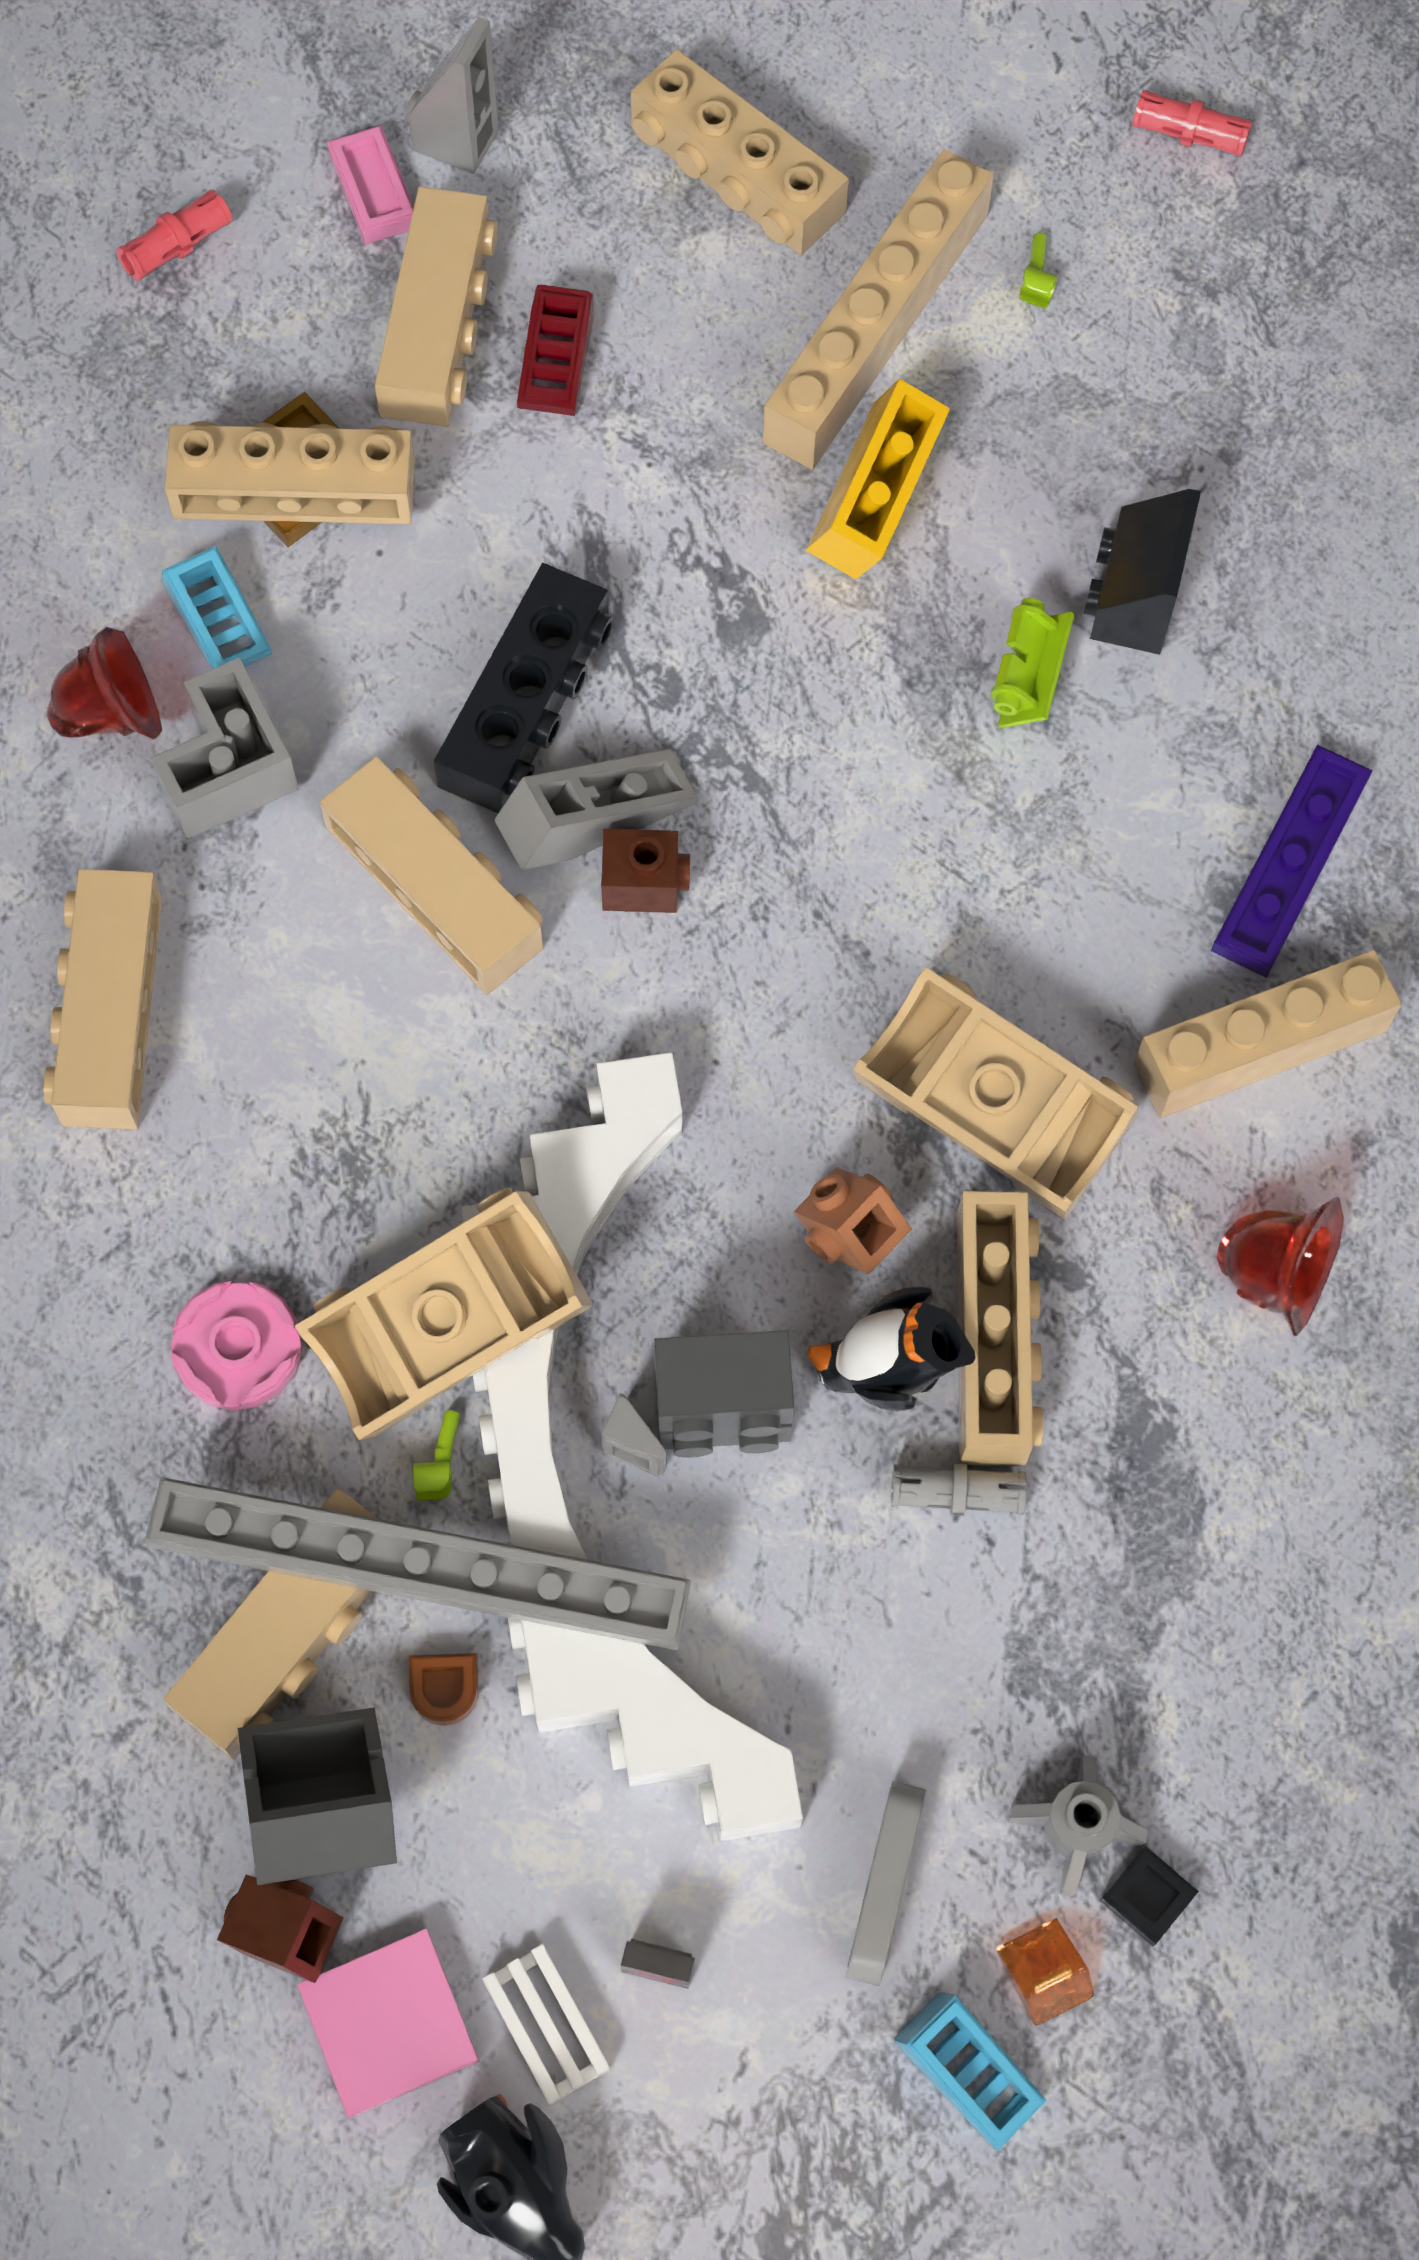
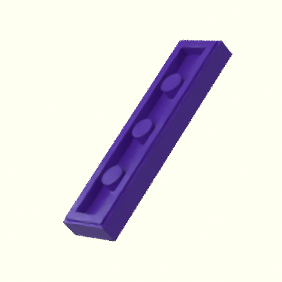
[1211,744,1373,978]

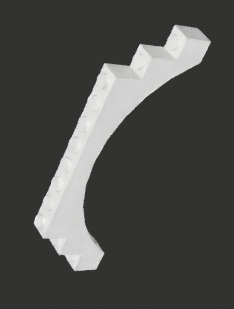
[461,1052,803,1841]

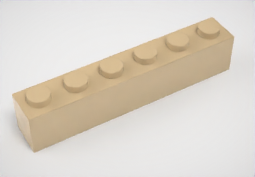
[763,148,994,470]

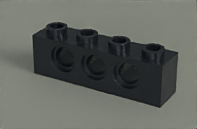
[434,562,614,813]

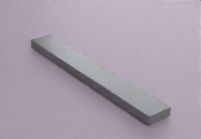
[144,1477,691,1650]

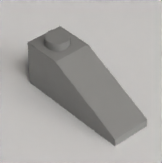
[405,17,498,174]
[494,749,698,870]

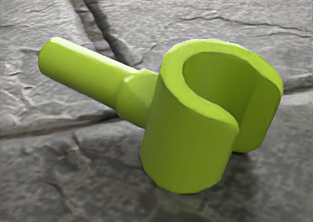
[1019,233,1058,309]
[413,1410,461,1501]

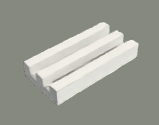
[482,1944,611,2105]

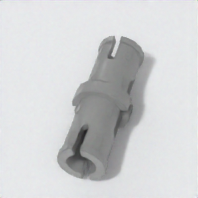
[891,1462,1027,1516]

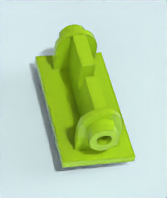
[990,598,1075,729]

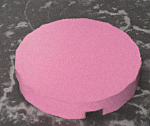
[171,1281,302,1411]

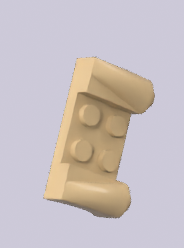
[853,966,1138,1220]
[295,1187,594,1440]

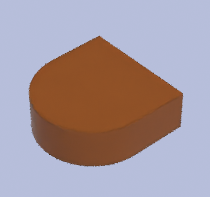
[409,1653,478,1726]

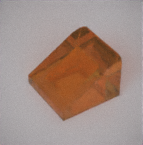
[996,1918,1094,2025]

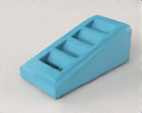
[161,546,272,669]
[894,1992,1047,2150]

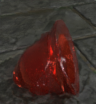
[47,627,163,740]
[1217,1197,1344,1336]

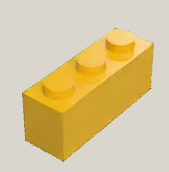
[805,378,950,579]

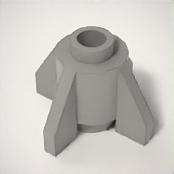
[1008,1755,1148,1897]

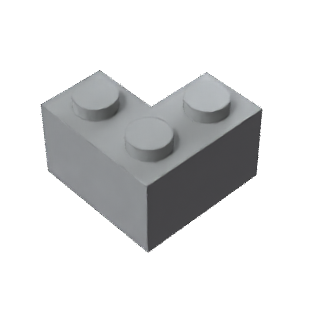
[151,657,299,839]

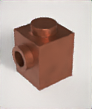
[601,829,690,913]
[217,1874,344,1983]

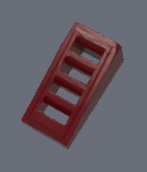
[517,285,594,416]

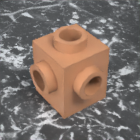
[794,1167,912,1274]

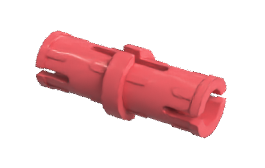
[1132,89,1252,157]
[116,189,232,281]

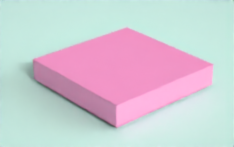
[297,1928,479,2119]

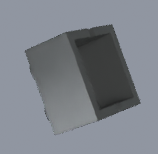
[654,1330,794,1458]
[237,1707,397,1885]

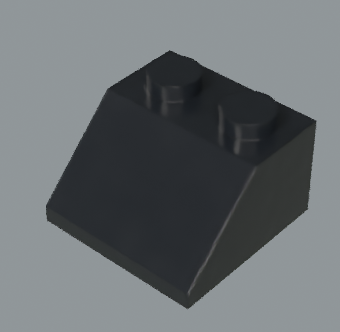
[1084,489,1201,655]

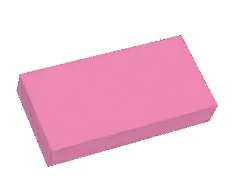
[327,125,414,245]

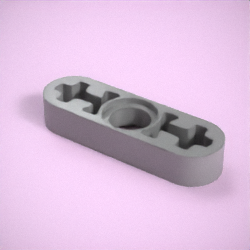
[845,1781,926,1986]

